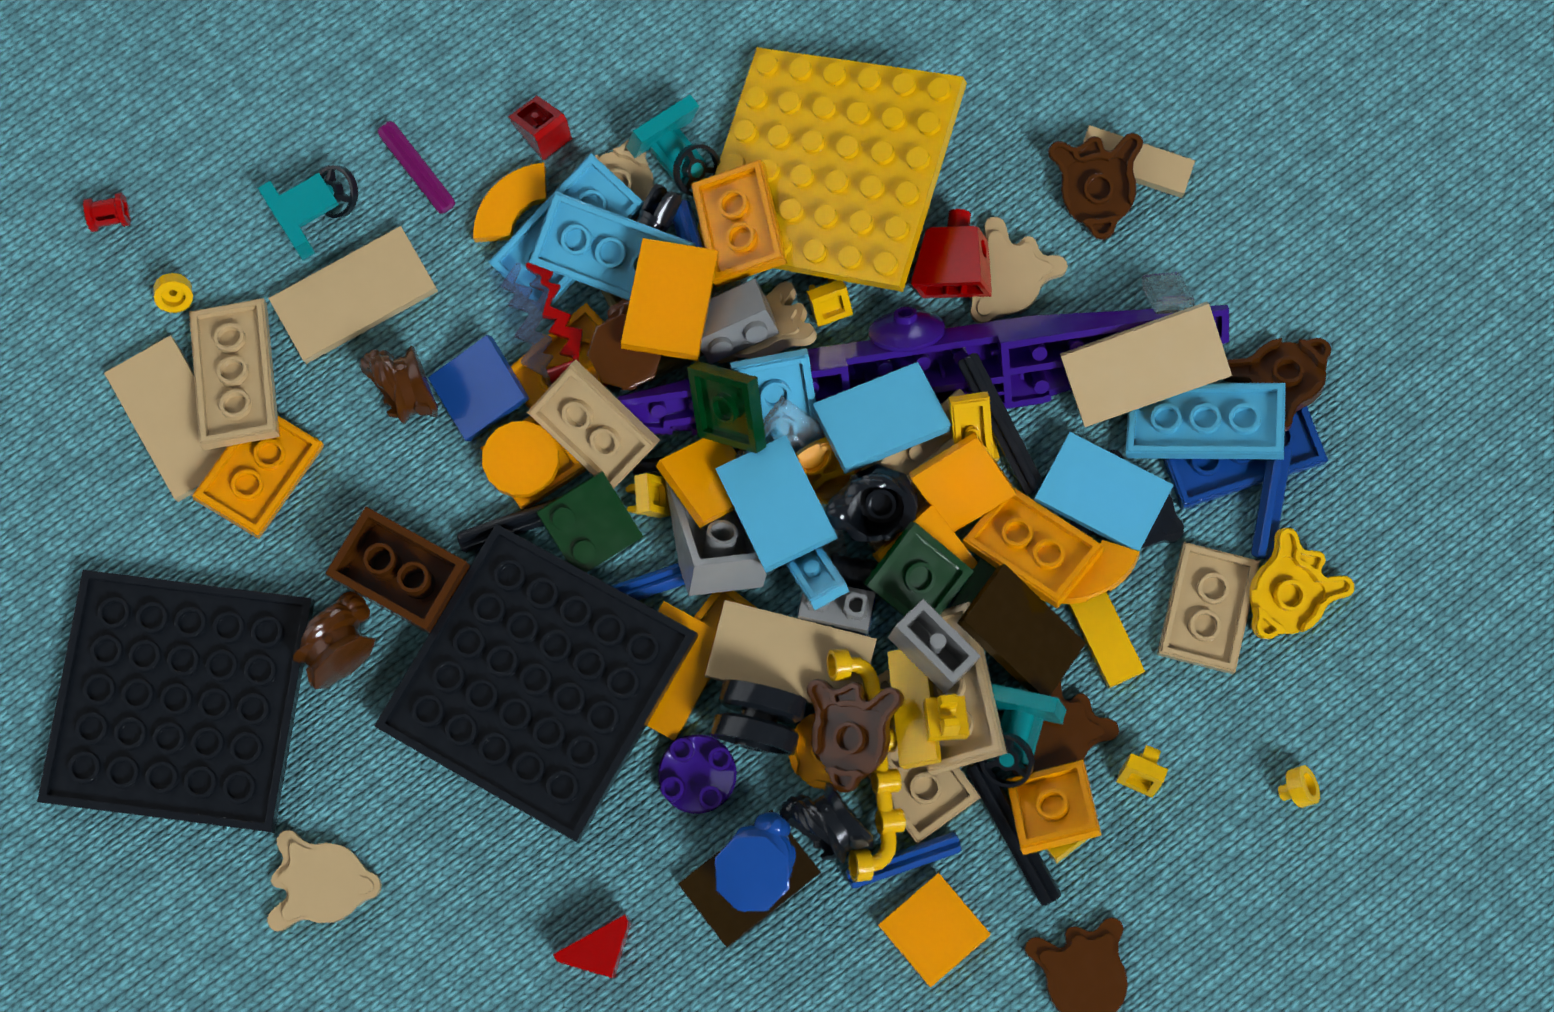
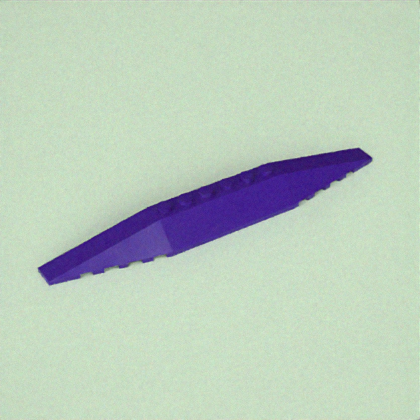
[617,305,1229,437]

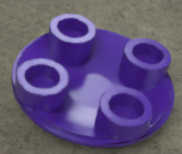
[658,734,737,814]

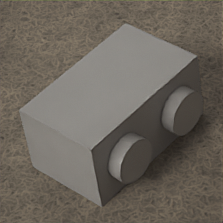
[700,279,779,364]
[888,599,981,694]

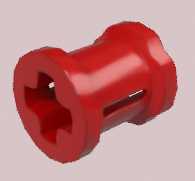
[83,192,131,232]

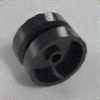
[710,679,807,756]

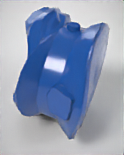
[715,812,796,912]

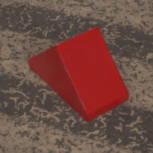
[508,96,572,160]
[553,915,631,978]

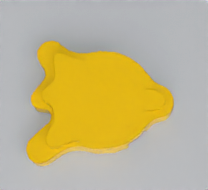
[1249,527,1354,639]

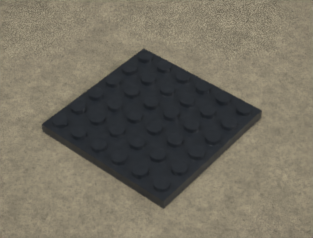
[374,524,698,844]
[37,570,315,833]

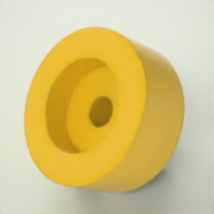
[153,273,193,313]
[1278,765,1320,808]

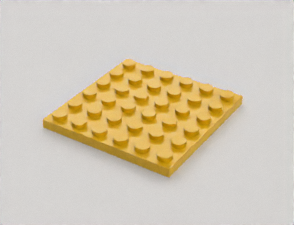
[697,47,967,292]

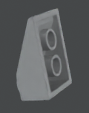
[665,481,767,596]

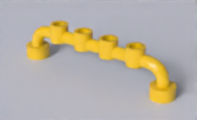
[827,649,906,882]

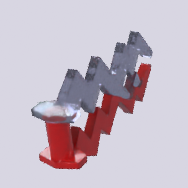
[501,262,583,388]

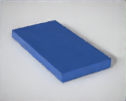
[1163,406,1328,510]

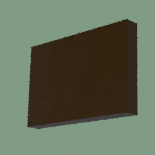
[957,564,1086,696]
[678,809,821,948]

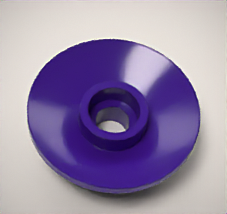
[869,307,945,352]

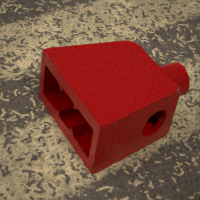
[911,209,992,298]

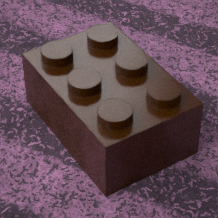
[325,506,470,634]

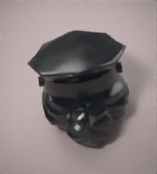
[825,464,918,543]
[779,782,874,864]

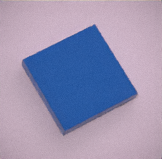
[428,335,530,441]

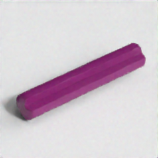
[378,121,455,214]

